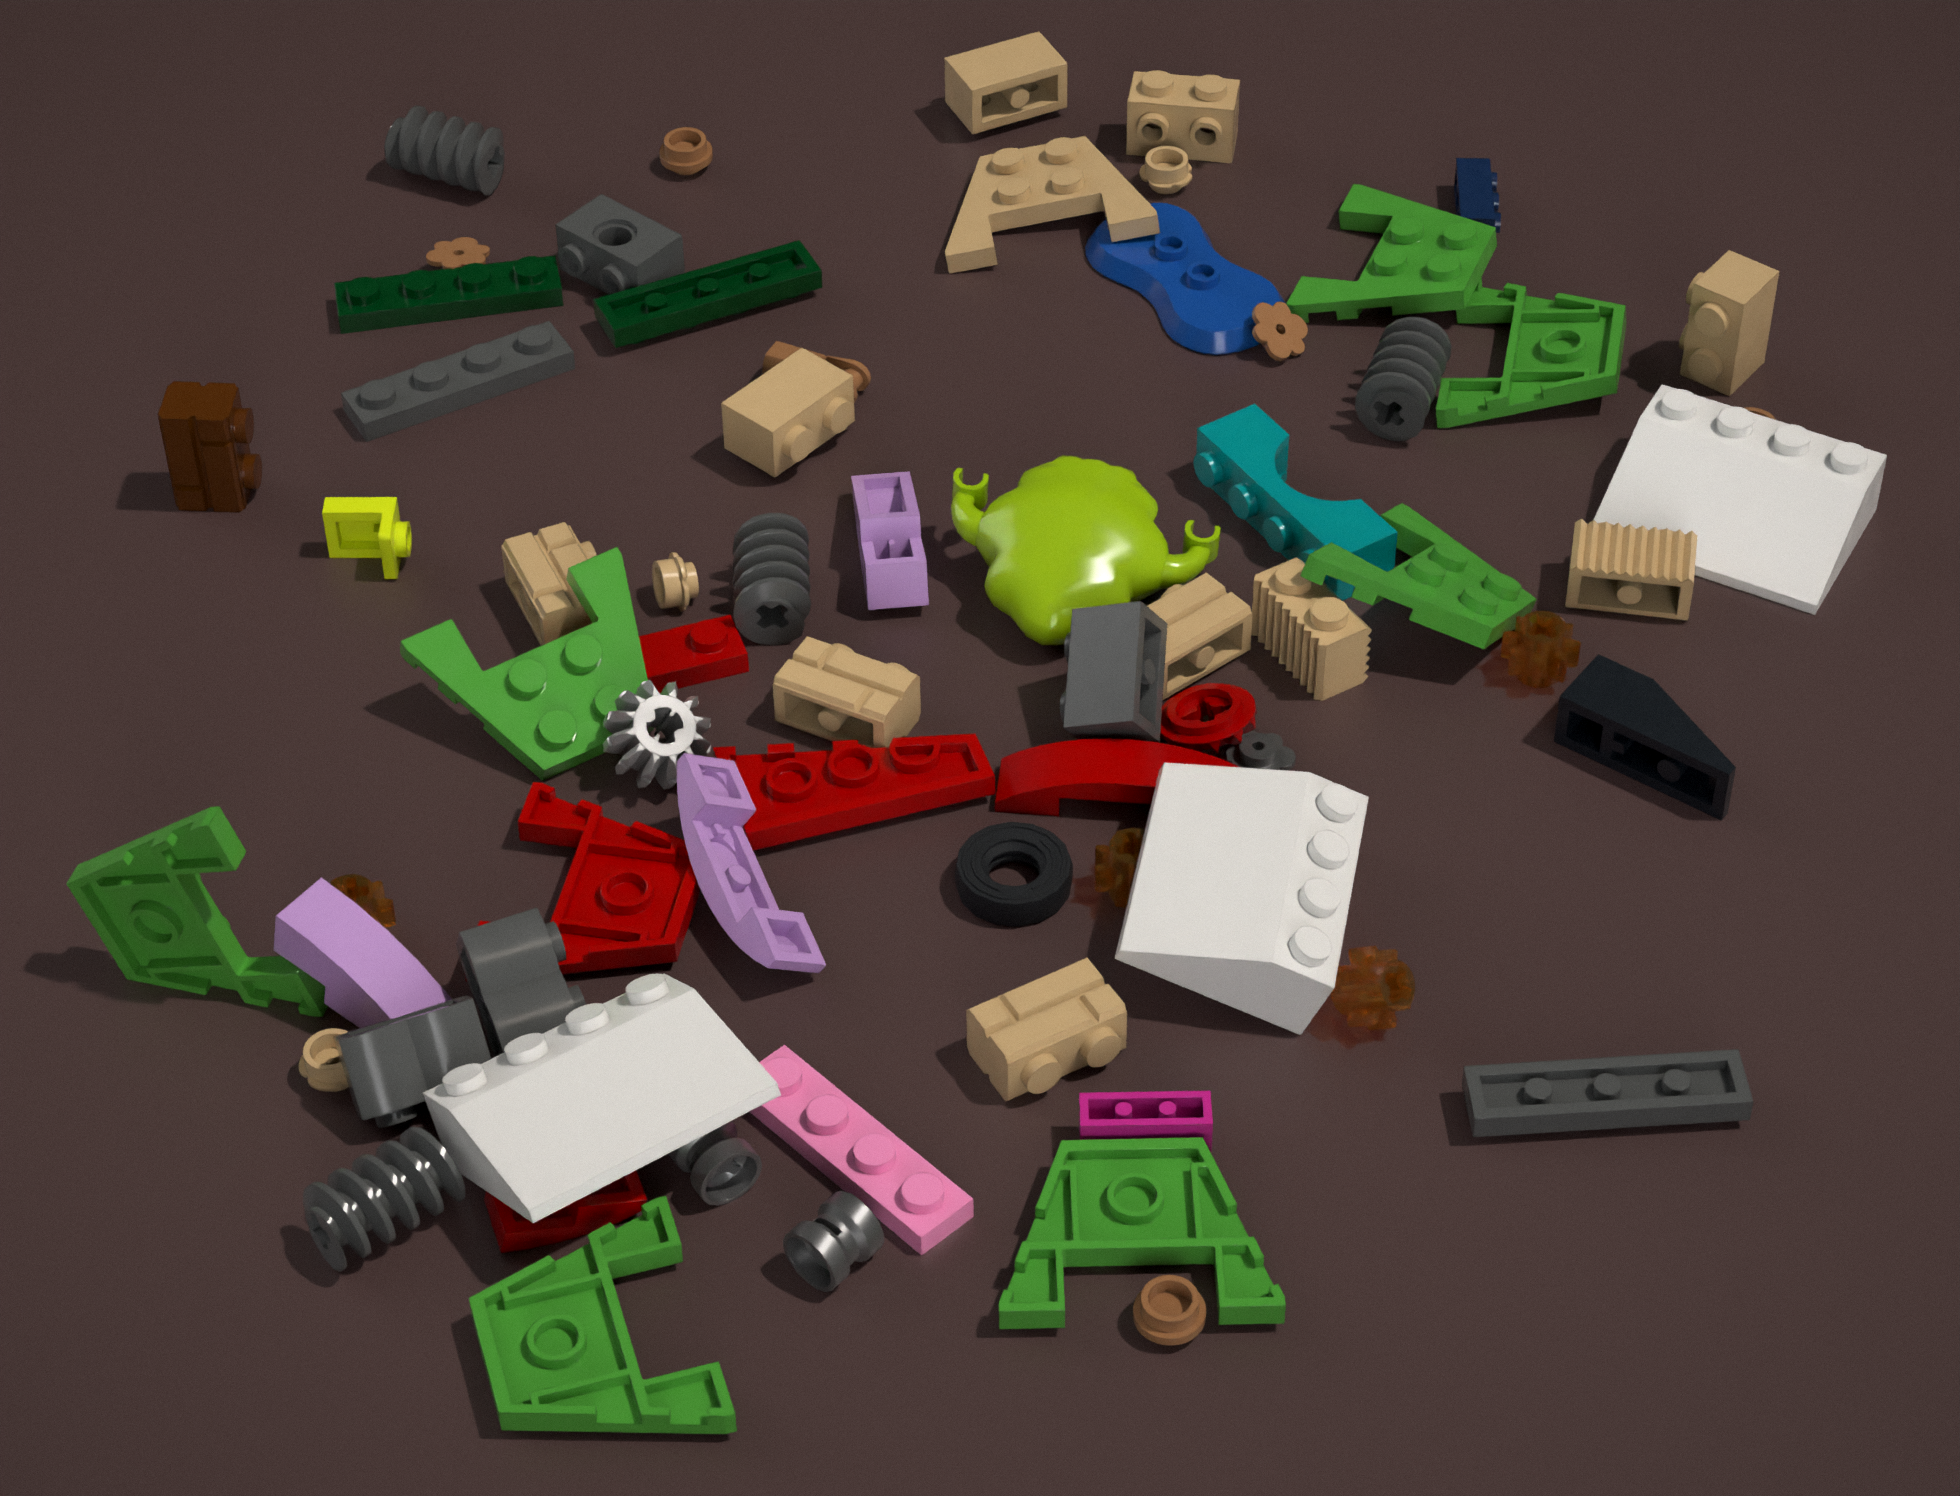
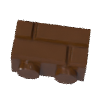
[158,381,262,512]

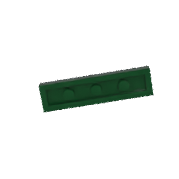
[593,240,823,348]
[334,255,564,334]

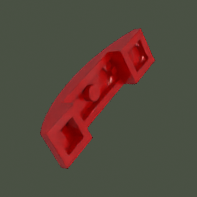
[995,738,1239,816]

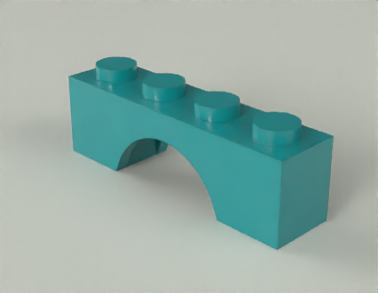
[1193,404,1397,601]

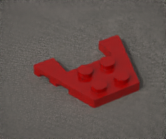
[464,782,701,982]

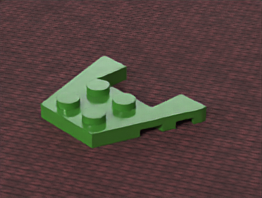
[1286,184,1497,323]
[1436,278,1627,428]
[1300,503,1537,649]
[400,547,654,781]
[66,806,328,1017]
[999,1137,1286,1329]
[469,1196,737,1434]

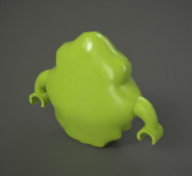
[950,455,1221,645]

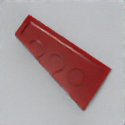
[713,733,995,850]

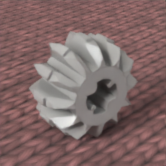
[603,680,711,790]

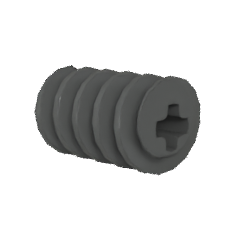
[384,105,505,195]
[1355,317,1452,441]
[732,513,811,646]
[303,1127,465,1272]

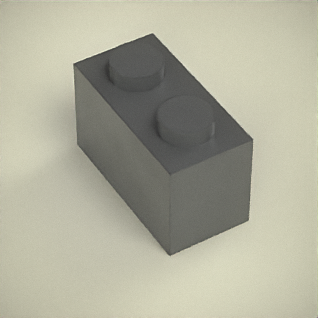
[1060,601,1168,742]

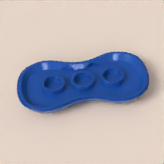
[1085,203,1286,355]

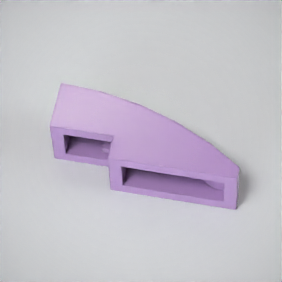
[851,471,929,610]
[273,877,452,1028]

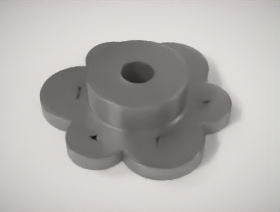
[1221,731,1296,770]

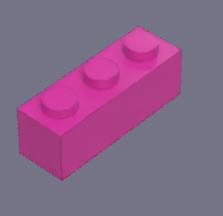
[1079,1090,1213,1153]

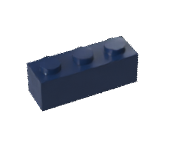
[1454,158,1501,233]

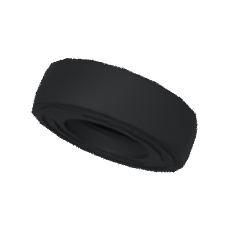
[955,822,1073,927]

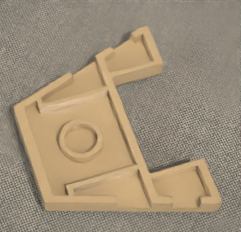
[945,136,1160,274]

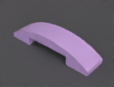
[677,753,826,973]

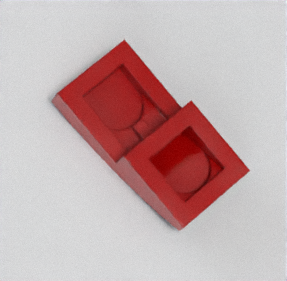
[484,1170,647,1253]

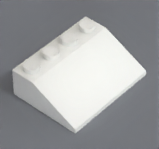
[1594,384,1887,615]
[1115,762,1369,1035]
[423,973,781,1223]

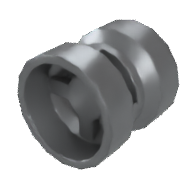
[668,1121,762,1206]
[783,1191,884,1292]

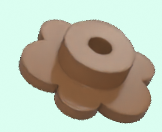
[426,237,490,269]
[1252,301,1308,361]

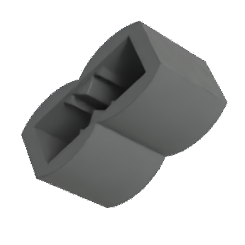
[456,907,586,1057]
[334,995,491,1128]

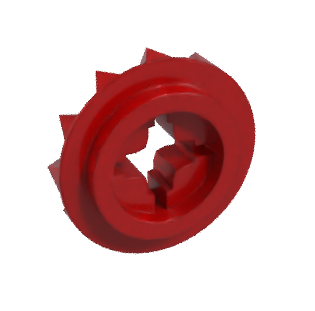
[1160,683,1257,753]

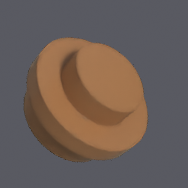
[659,127,713,175]
[1133,1275,1206,1346]

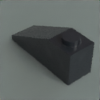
[1554,654,1736,821]

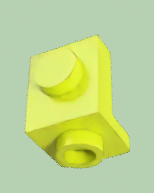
[322,497,412,579]

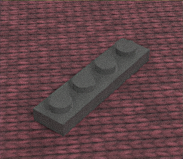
[341,321,575,442]
[1462,1049,1753,1137]

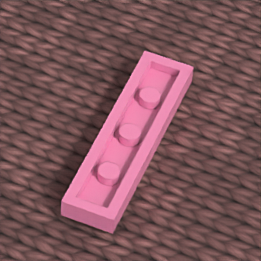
[750,1045,974,1256]

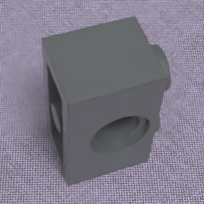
[555,194,685,295]

